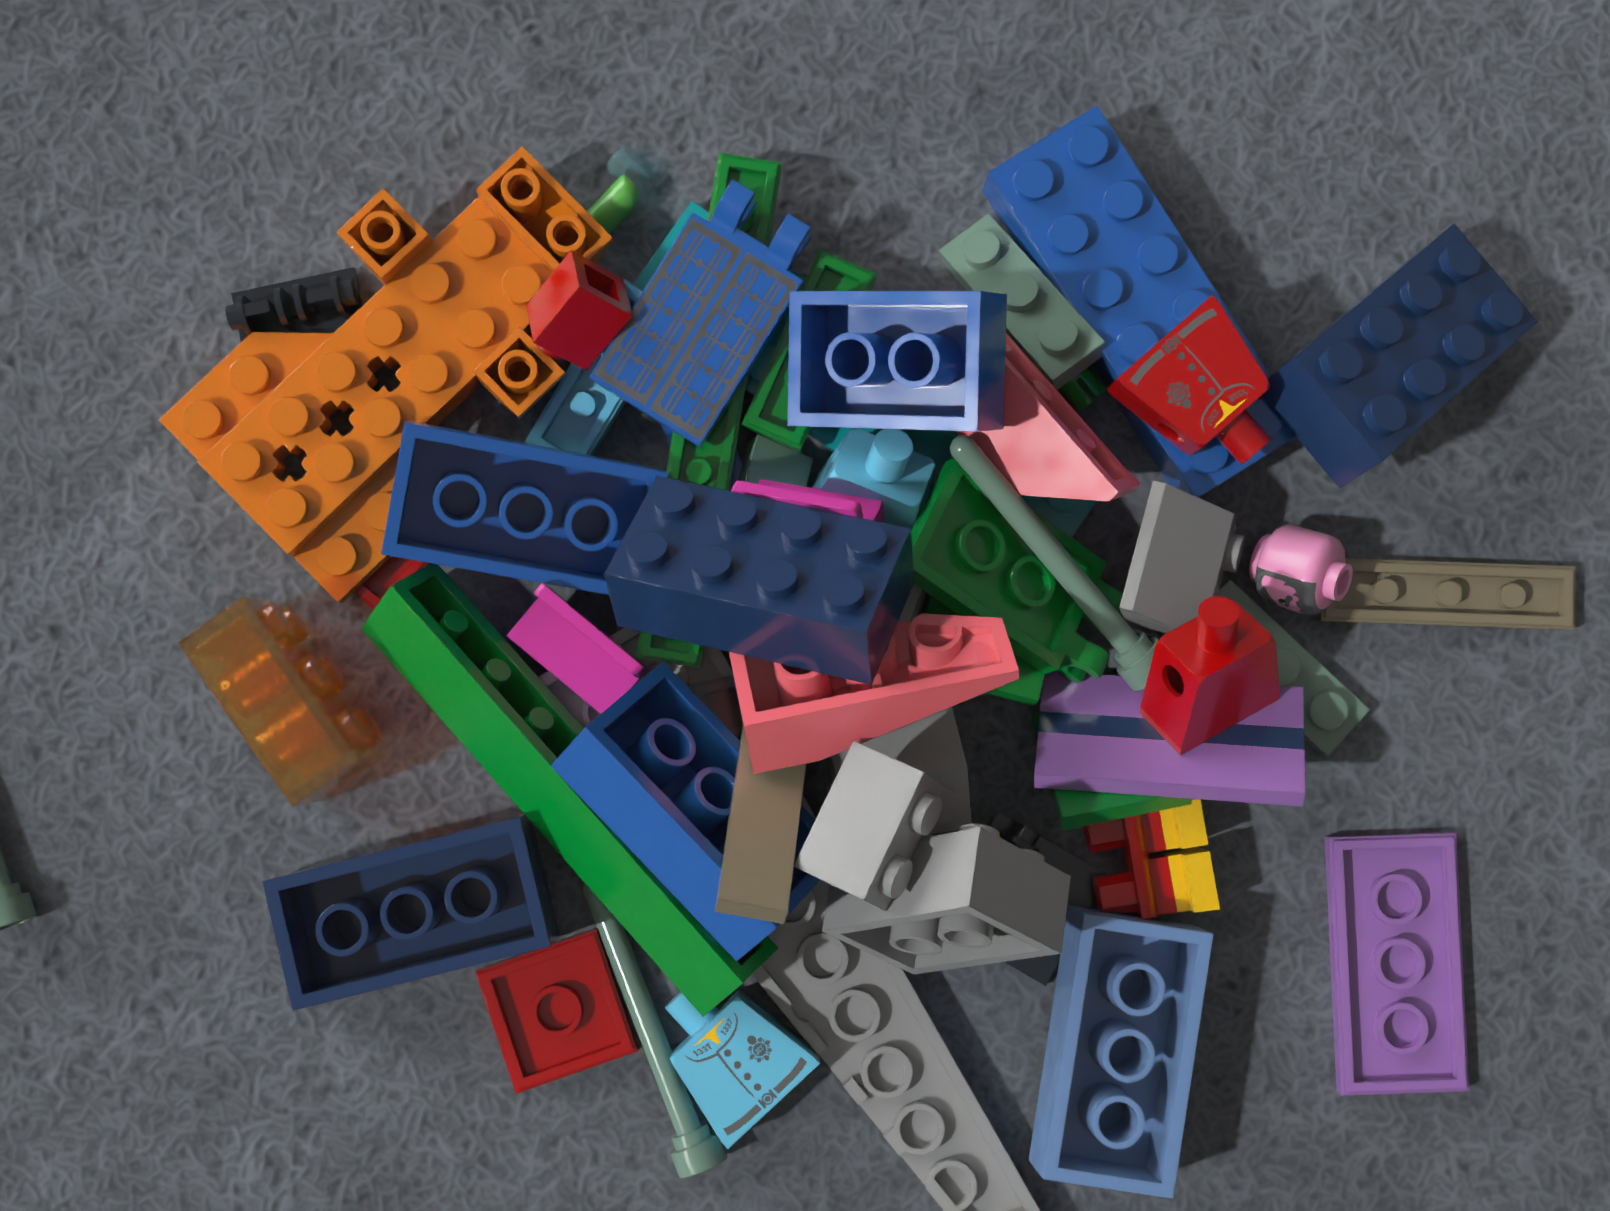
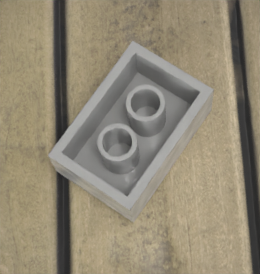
[822,824,1071,975]

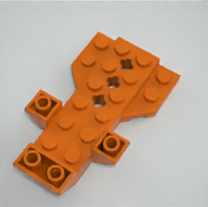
[159,146,613,604]

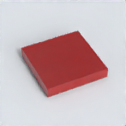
[475,928,639,1094]

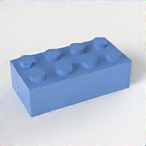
[1028,905,1213,1199]

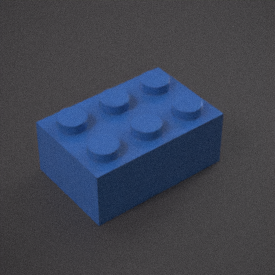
[788,291,1007,431]

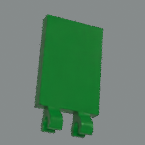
[911,458,1125,683]

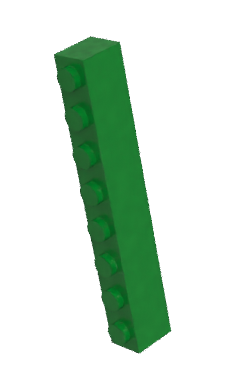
[361,563,779,1017]

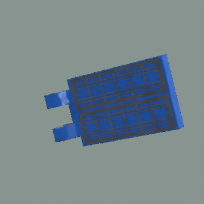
[589,179,811,448]

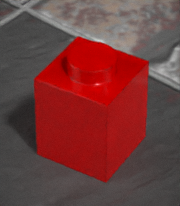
[526,250,633,371]

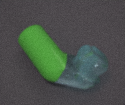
[587,147,651,234]

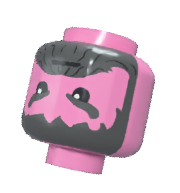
[1249,524,1353,615]

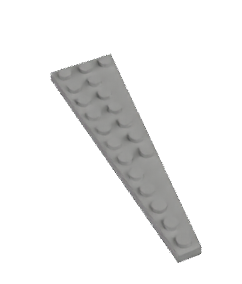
[539,628,1041,1211]

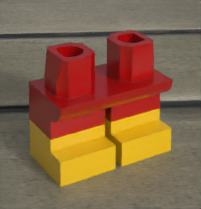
[1083,799,1220,919]

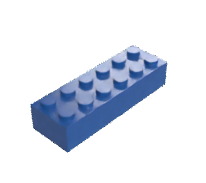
[982,105,1296,497]

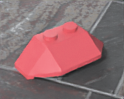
[956,333,1141,501]

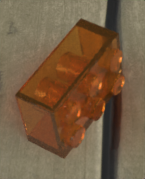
[178,596,385,807]

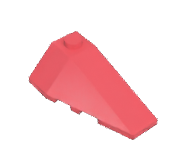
[729,614,1019,774]

